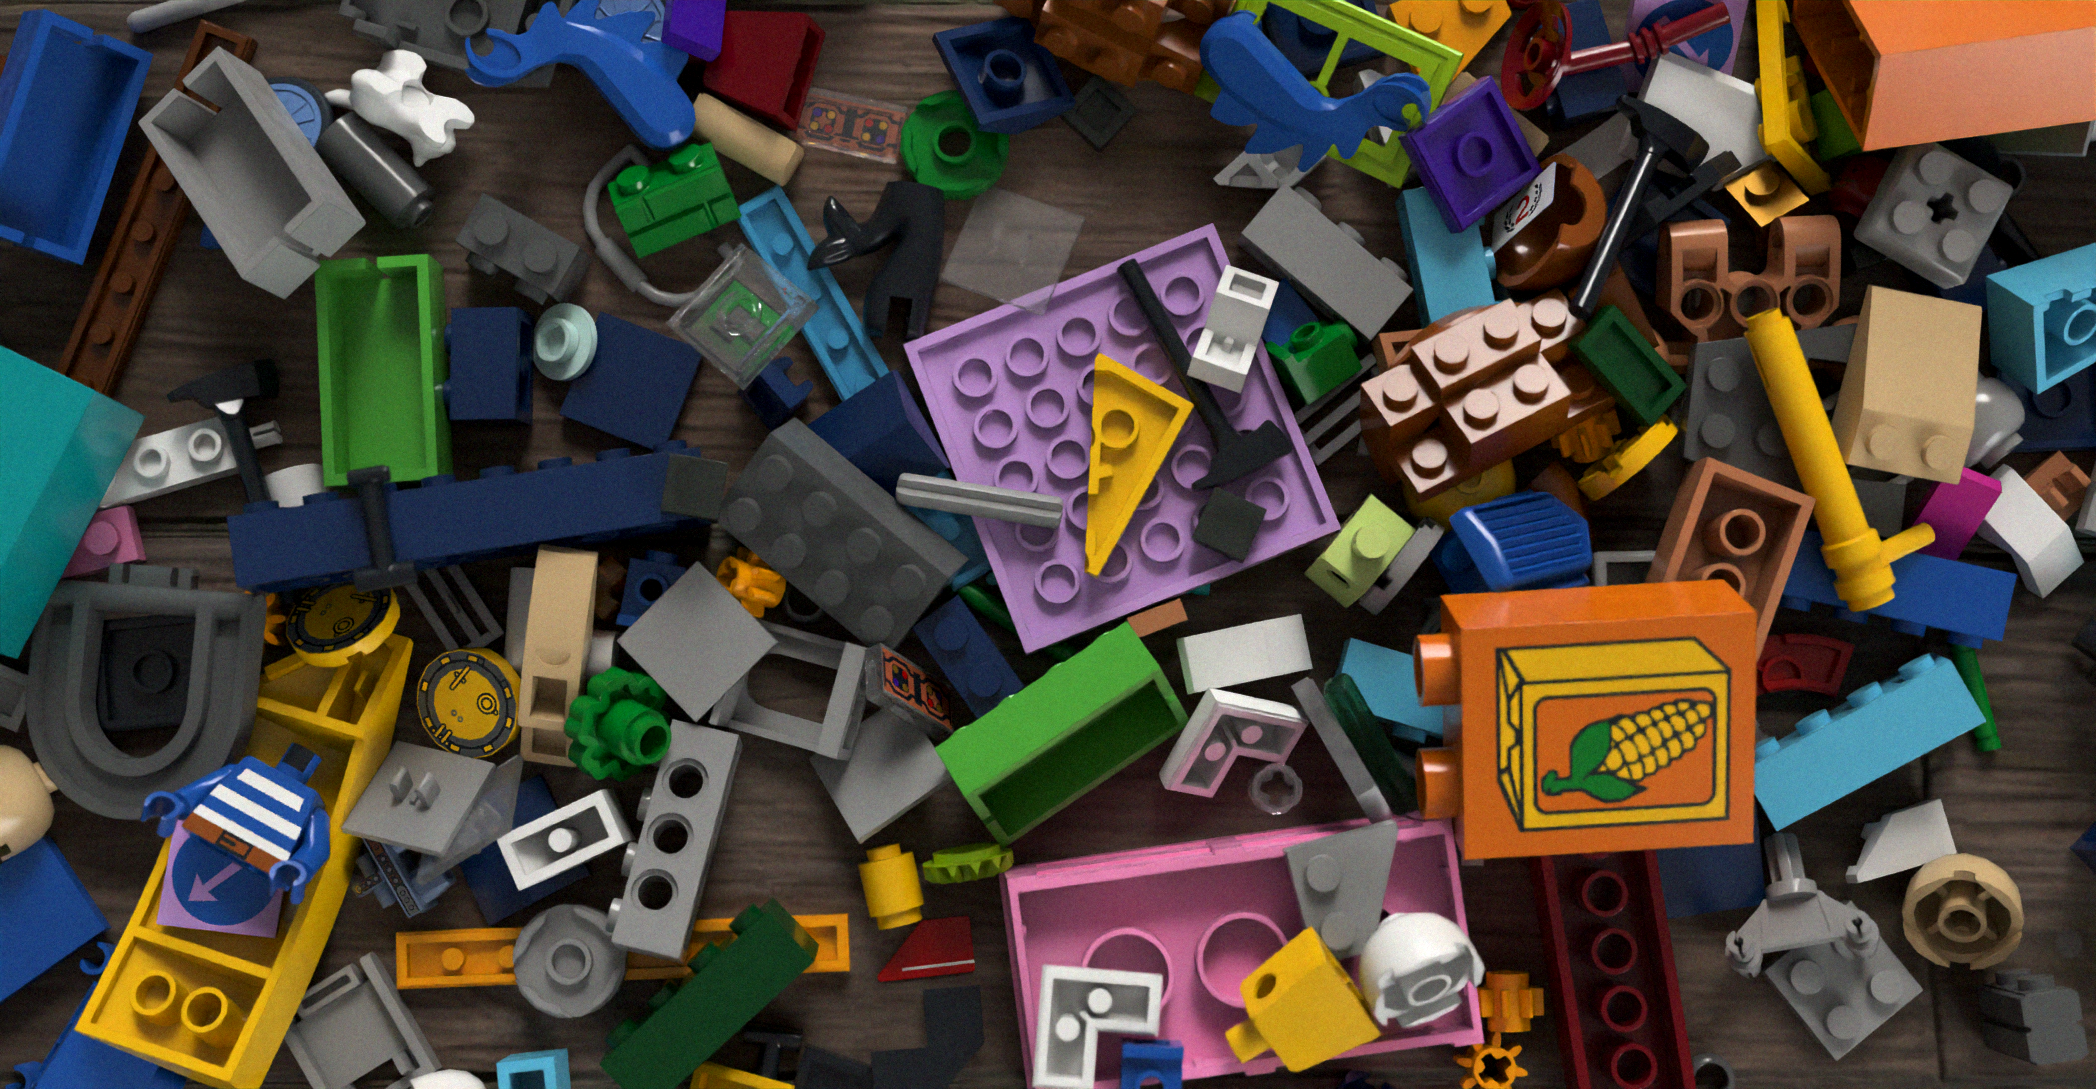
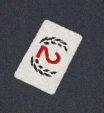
[1491,162,1556,254]

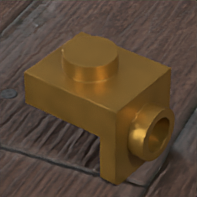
[1723,159,1809,259]

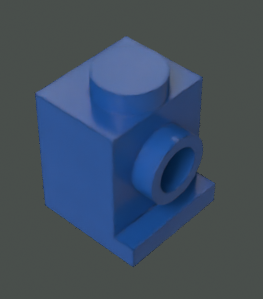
[616,550,688,627]
[1119,1038,1184,1089]

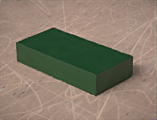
[1567,304,1687,427]

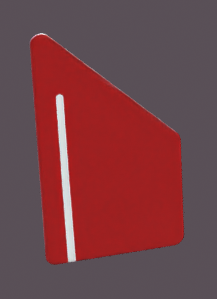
[877,916,975,982]

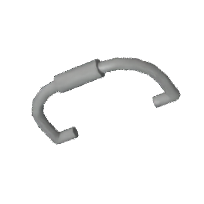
[582,143,746,308]

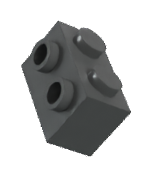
[455,193,592,305]

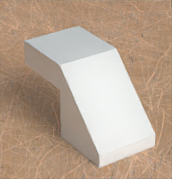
[1187,265,1279,393]
[1977,464,2084,598]
[1176,614,1313,694]

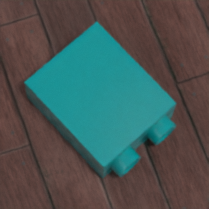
[0,345,146,659]

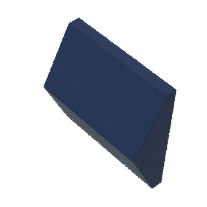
[932,16,1076,135]
[807,369,951,499]
[450,774,592,926]

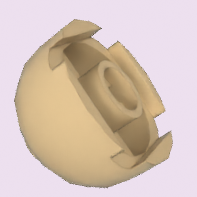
[0,745,58,861]
[1902,853,2024,970]

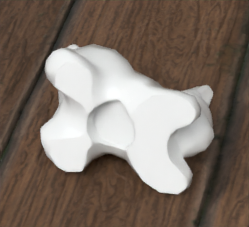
[324,50,474,167]

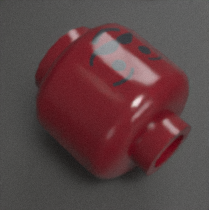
[1826,152,1894,235]

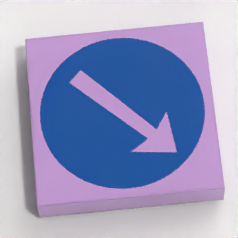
[1619,0,1749,92]
[156,819,286,939]

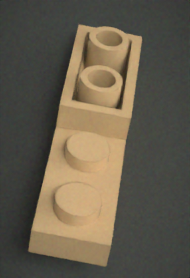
[518,544,598,768]

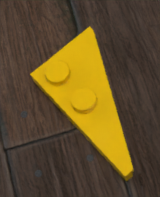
[1755,0,1832,196]
[1084,352,1195,579]

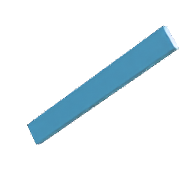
[736,184,992,591]

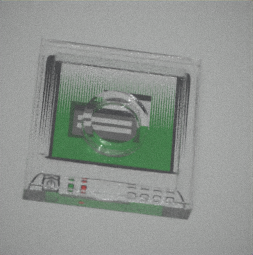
[666,243,820,391]

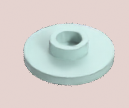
[533,303,597,381]

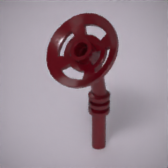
[1501,0,1731,111]

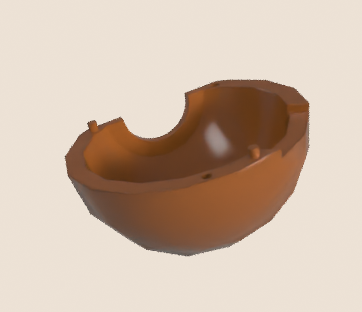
[1490,153,1608,293]

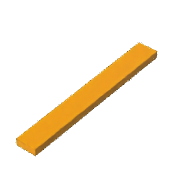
[396,913,851,990]

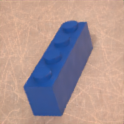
[1778,529,2017,649]

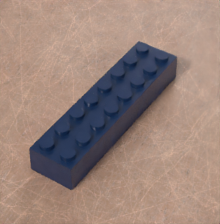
[227,440,711,595]

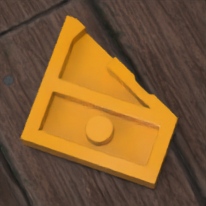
[1387,0,1512,83]

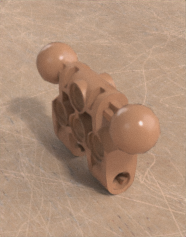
[1652,215,1860,384]

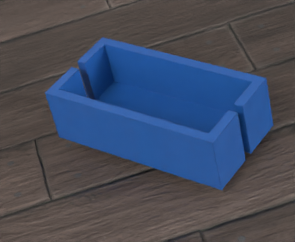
[0,9,154,265]

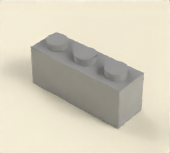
[1237,182,1414,349]

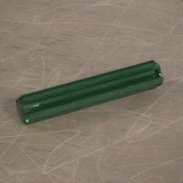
[1323,673,1418,816]

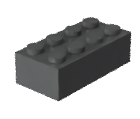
[717,417,969,658]

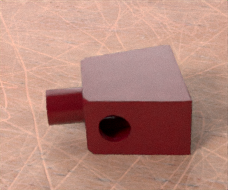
[687,11,826,132]

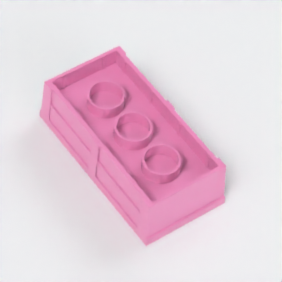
[998,810,1484,1089]

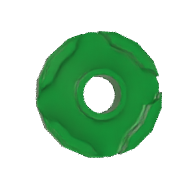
[900,90,1010,200]

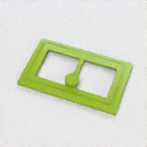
[1194,0,1464,189]

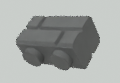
[1977,969,2088,1065]

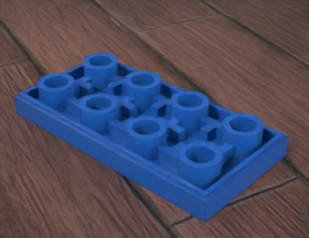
[0,835,112,1005]

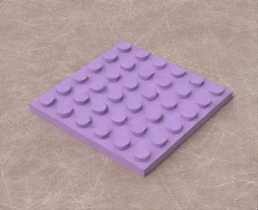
[903,223,1341,656]

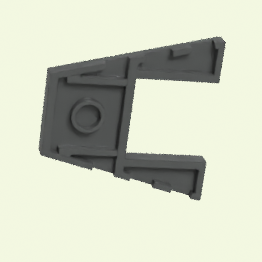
[1677,323,1906,540]

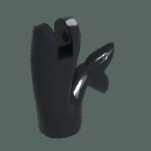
[807,181,945,343]

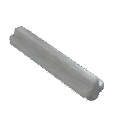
[896,473,1063,528]

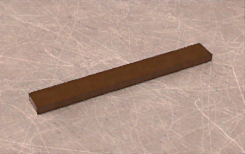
[56,19,258,399]

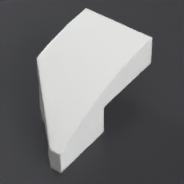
[1213,144,1329,190]
[1845,799,1957,884]

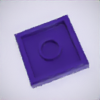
[1398,76,1543,234]

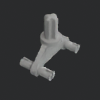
[1725,832,1880,978]

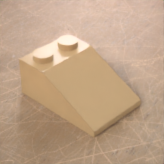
[1831,285,1982,485]

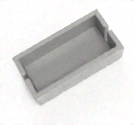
[138,46,366,299]

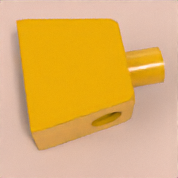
[1225,926,1381,1072]

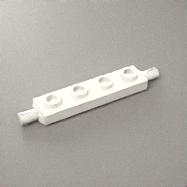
[95,416,282,513]

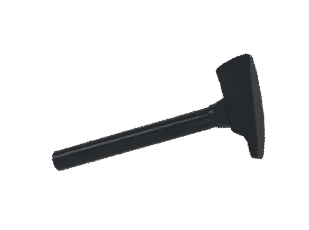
[1569,95,1710,320]
[1116,258,1292,492]
[167,358,304,608]

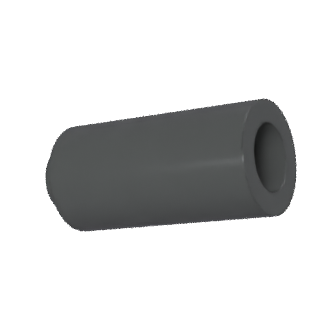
[316,112,436,229]

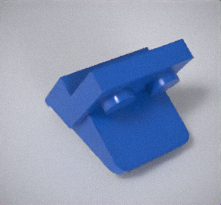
[1429,489,1593,595]

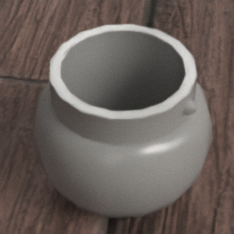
[1963,371,2025,469]

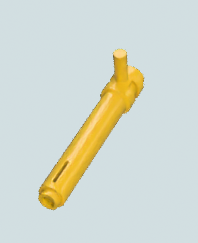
[1744,307,1935,612]

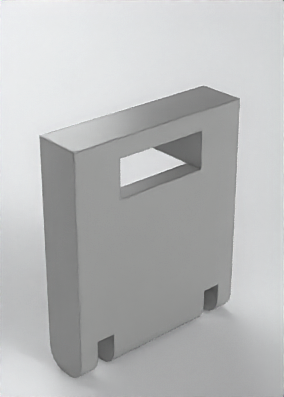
[284,952,443,1089]

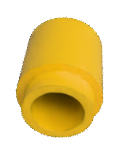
[858,843,925,930]

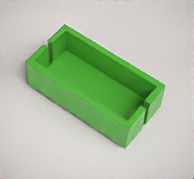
[315,254,453,493]
[934,621,1189,848]

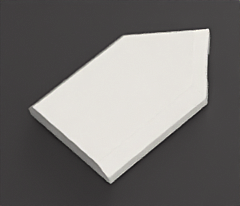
[1617,52,1778,191]

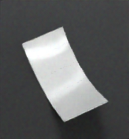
[1553,112,1629,180]

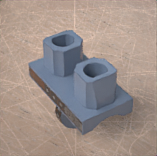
[352,838,456,918]

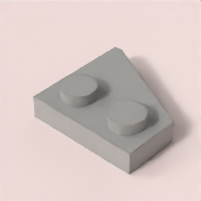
[1283,819,1399,960]

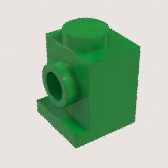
[1265,319,1363,405]

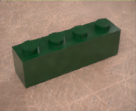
[599,896,819,1089]

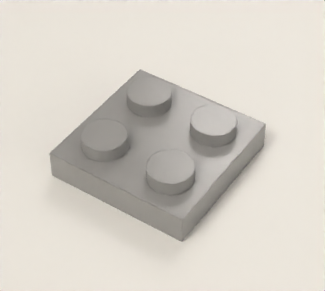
[1760,899,1923,1061]

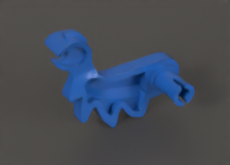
[464,0,696,152]
[1199,10,1432,172]

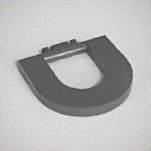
[26,563,267,820]

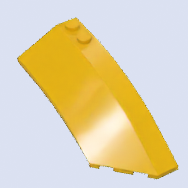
[74,633,414,1089]

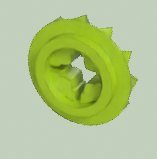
[922,841,1014,885]

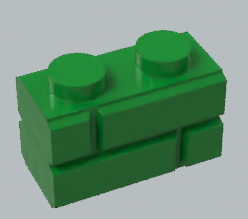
[607,142,742,259]

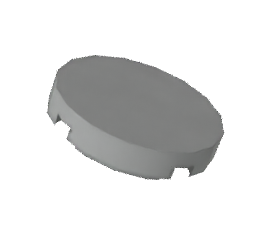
[1358,516,1445,616]
[513,903,628,1018]

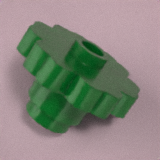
[564,666,672,782]

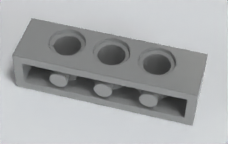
[606,719,743,964]

